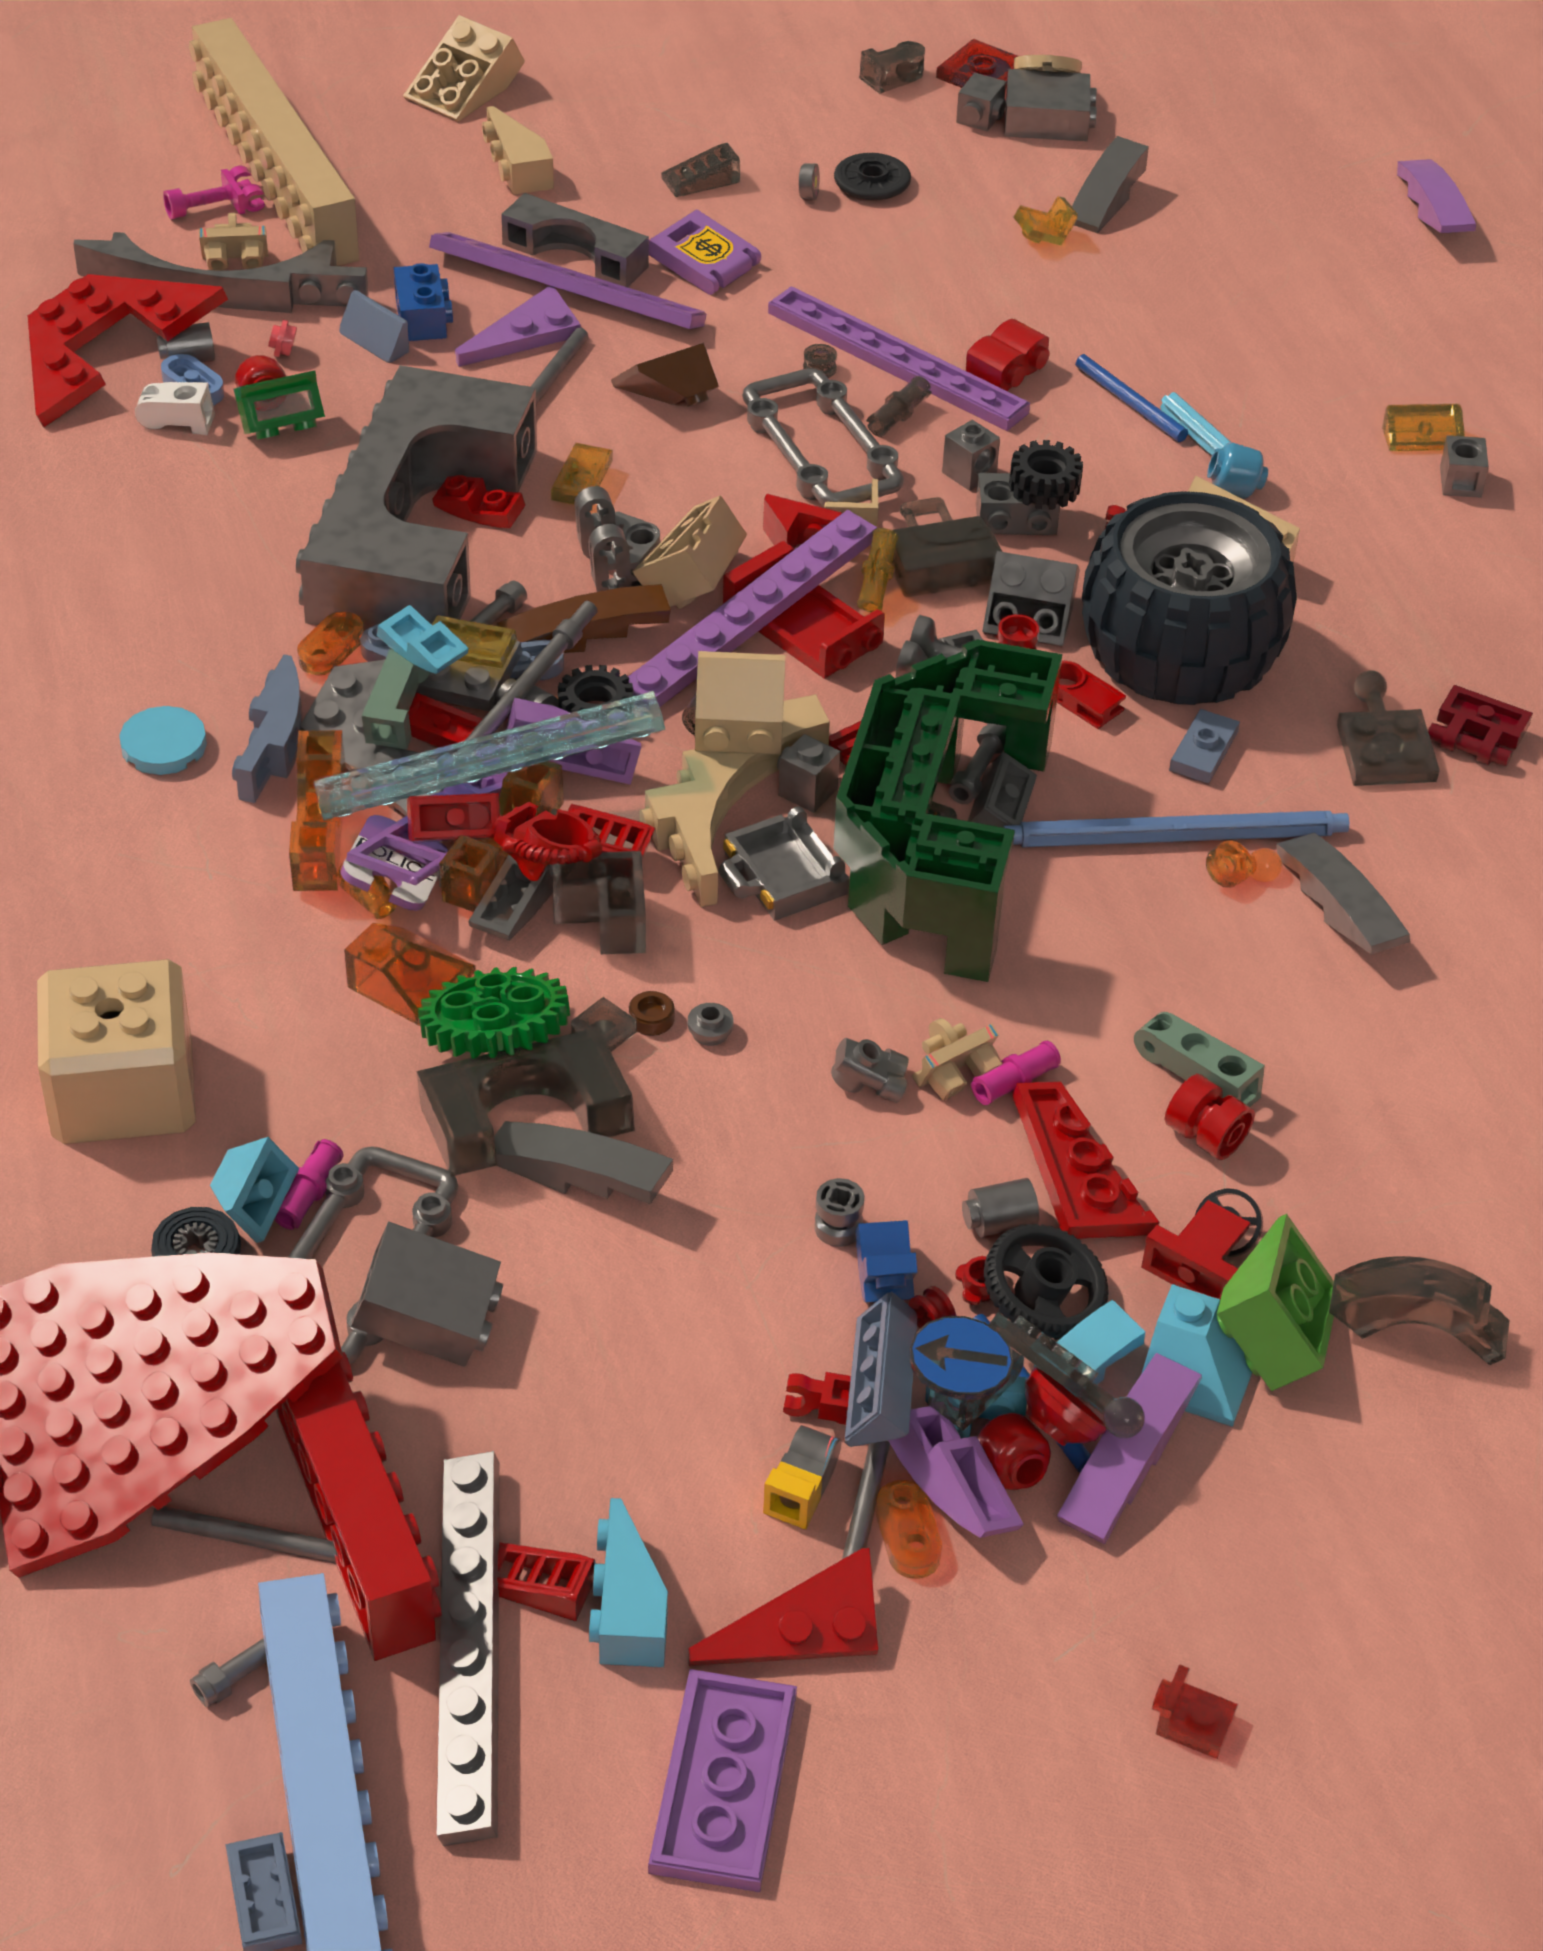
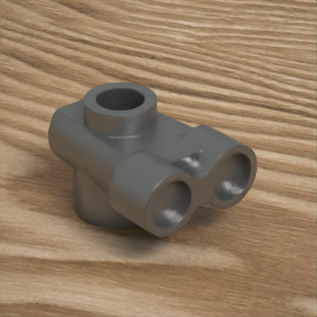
[831,1038,909,1103]

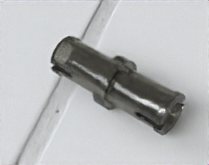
[866,376,932,437]

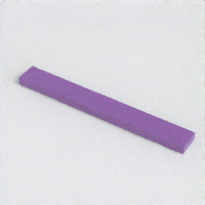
[429,232,707,329]
[768,286,1030,431]

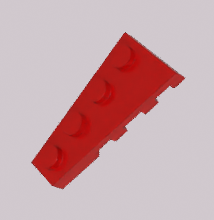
[1013,1081,1160,1239]

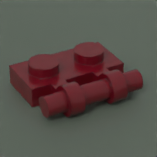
[1426,685,1533,767]

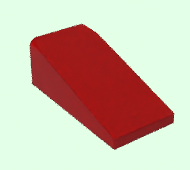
[407,793,500,843]

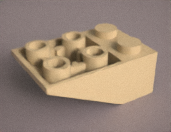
[403,15,525,122]

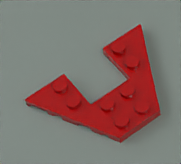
[27,274,228,427]

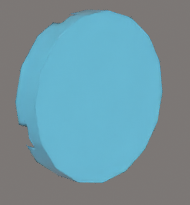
[119,706,207,775]

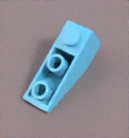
[589,1498,668,1667]

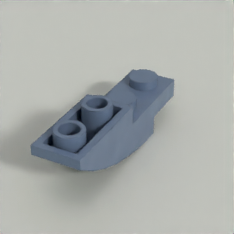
[232,654,303,803]

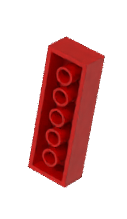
[276,1352,442,1661]

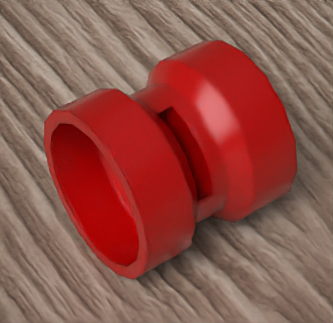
[998,614,1039,650]

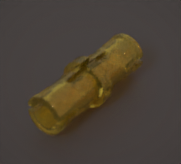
[857,528,899,612]

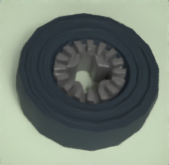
[151,1207,241,1257]

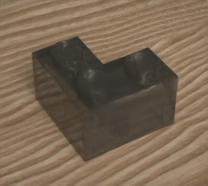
[552,851,646,955]

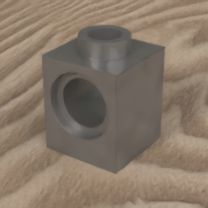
[942,419,1000,491]
[1440,435,1489,498]

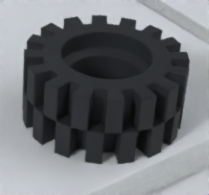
[1009,440,1083,510]
[557,665,634,734]

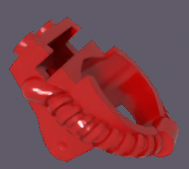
[494,802,602,881]

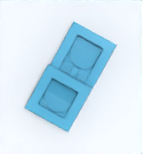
[377,605,469,674]
[1033,1300,1146,1397]

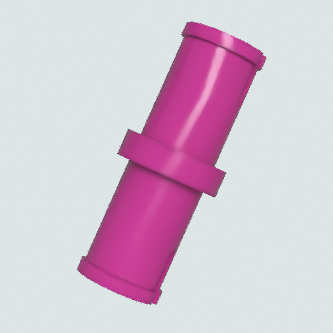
[971,1040,1061,1105]
[274,1139,344,1230]

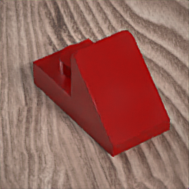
[763,494,842,549]

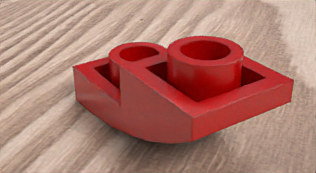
[432,475,526,529]

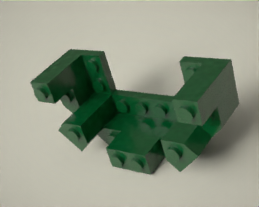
[833,639,1063,982]

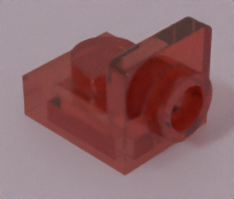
[1152,1664,1238,1759]

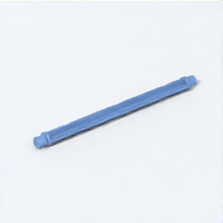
[1003,811,1350,847]

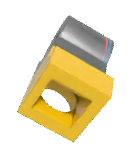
[763,1425,842,1530]

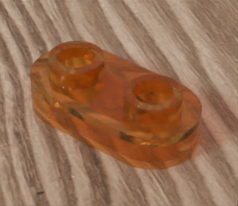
[297,612,364,676]
[876,1480,942,1579]

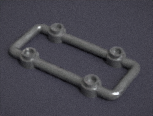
[742,368,904,506]
[288,1146,459,1364]

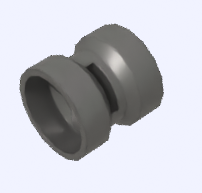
[814,1178,865,1247]

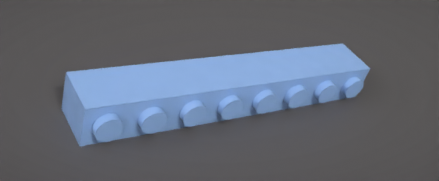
[258,1573,392,1951]

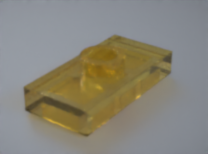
[551,443,613,505]
[432,615,517,669]

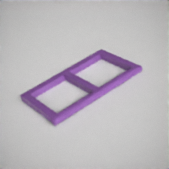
[346,815,481,885]

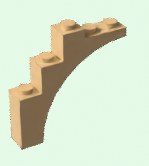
[639,694,830,907]

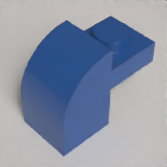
[855,1220,918,1303]

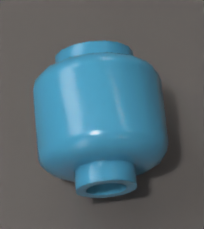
[1207,442,1268,499]

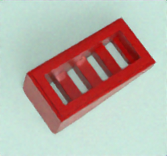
[568,803,655,876]
[497,1542,595,1621]

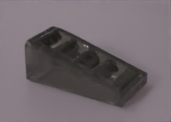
[661,143,740,197]

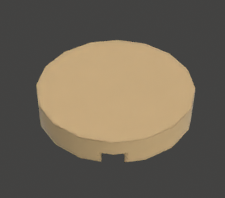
[1014,55,1082,73]

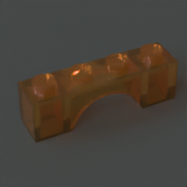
[289,730,346,891]
[439,753,564,912]

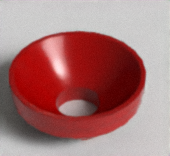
[1025,1367,1108,1446]

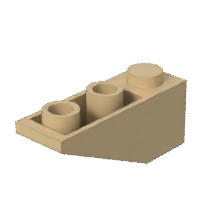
[482,106,554,195]

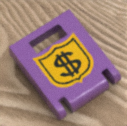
[649,209,761,295]

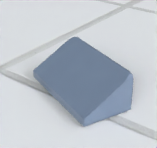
[339,290,409,363]

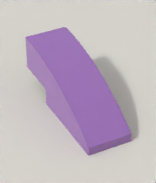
[888,1404,1024,1538]

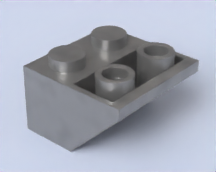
[982,551,1080,646]

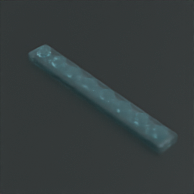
[314,691,666,820]

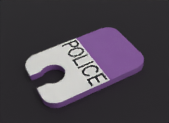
[340,815,448,911]

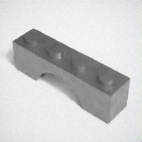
[501,193,649,287]

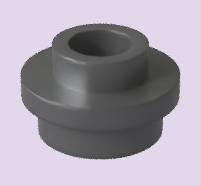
[687,1003,734,1046]

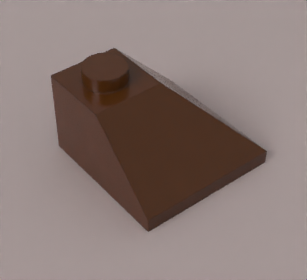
[611,343,719,407]

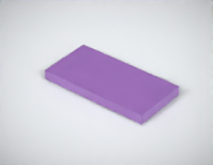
[648,1669,797,1892]

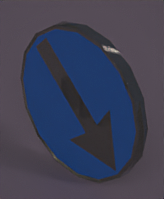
[909,1316,1014,1400]

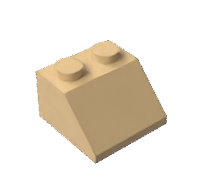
[695,651,786,755]

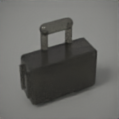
[886,497,1002,597]

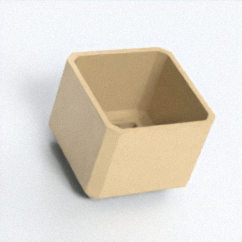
[37,959,196,1144]

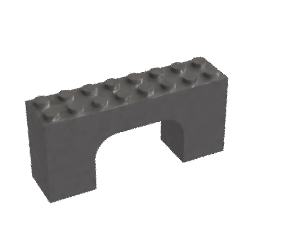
[296,365,537,633]

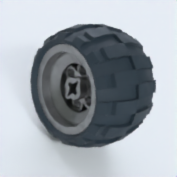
[1082,491,1297,705]

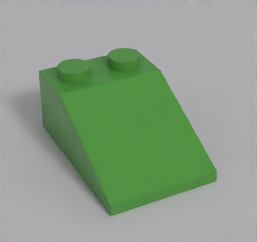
[1217,1214,1340,1391]

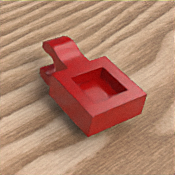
[783,1372,851,1425]

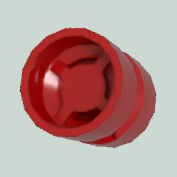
[1164,1073,1255,1161]

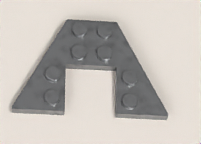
[300,641,522,816]

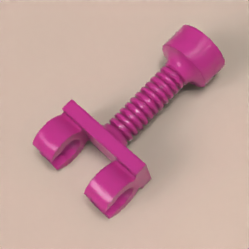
[163,165,265,220]

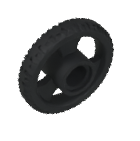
[984,1224,1109,1340]

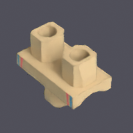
[199,213,269,271]
[912,1018,1002,1101]

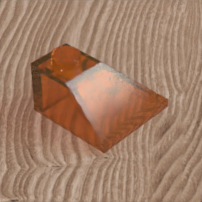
[344,923,476,1026]

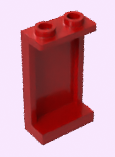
[723,541,885,679]

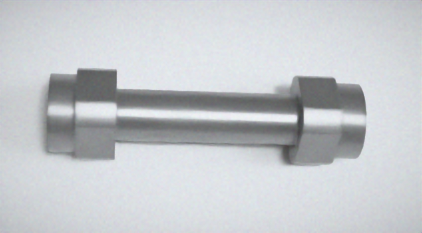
[451,580,527,648]
[949,723,1006,804]
[190,1638,267,1707]

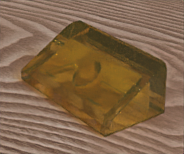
[1382,404,1465,451]

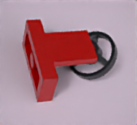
[1141,1188,1263,1300]

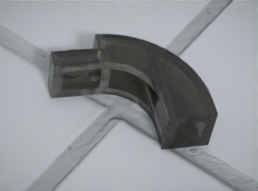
[1329,1256,1510,1365]

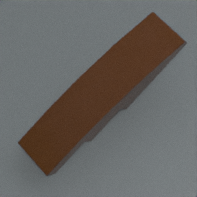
[496,584,671,653]

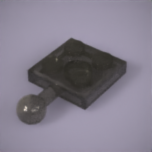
[1337,670,1440,786]
[988,1312,1145,1439]

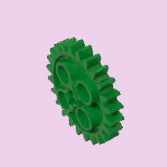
[418,967,571,1059]

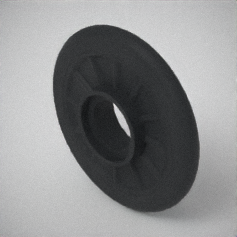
[834,153,911,200]

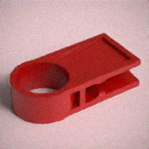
[1057,660,1126,729]

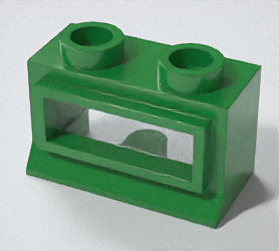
[233,370,325,440]

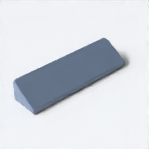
[845,1291,918,1447]

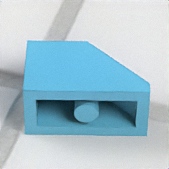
[210,1137,299,1243]

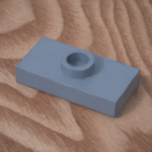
[1169,709,1240,784]
[225,1832,302,1951]

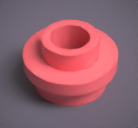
[268,319,297,358]

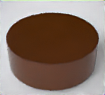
[629,991,675,1036]

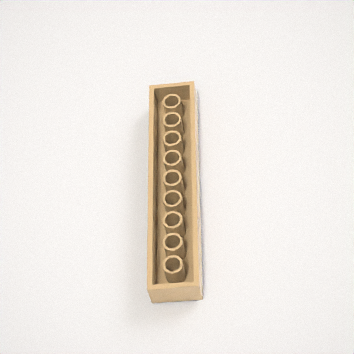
[189,18,359,266]

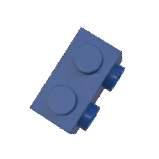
[393,263,453,341]

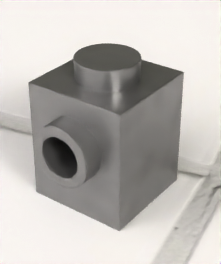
[956,73,1006,131]
[777,734,840,813]

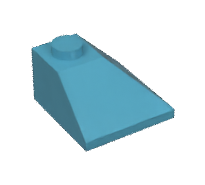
[1142,1284,1252,1427]

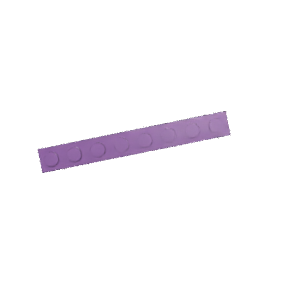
[628,510,878,714]

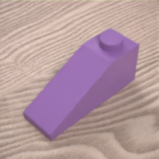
[504,697,642,785]

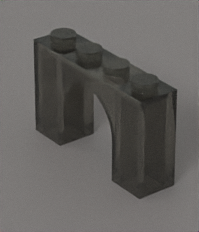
[416,1027,635,1177]

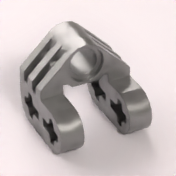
[575,486,661,592]

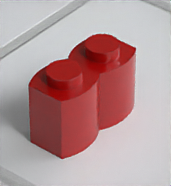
[966,319,1050,391]

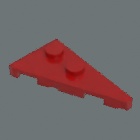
[688,1548,878,1666]

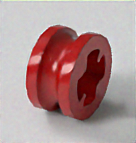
[909,1286,957,1330]

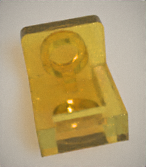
[1013,196,1078,246]

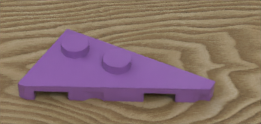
[455,286,581,367]

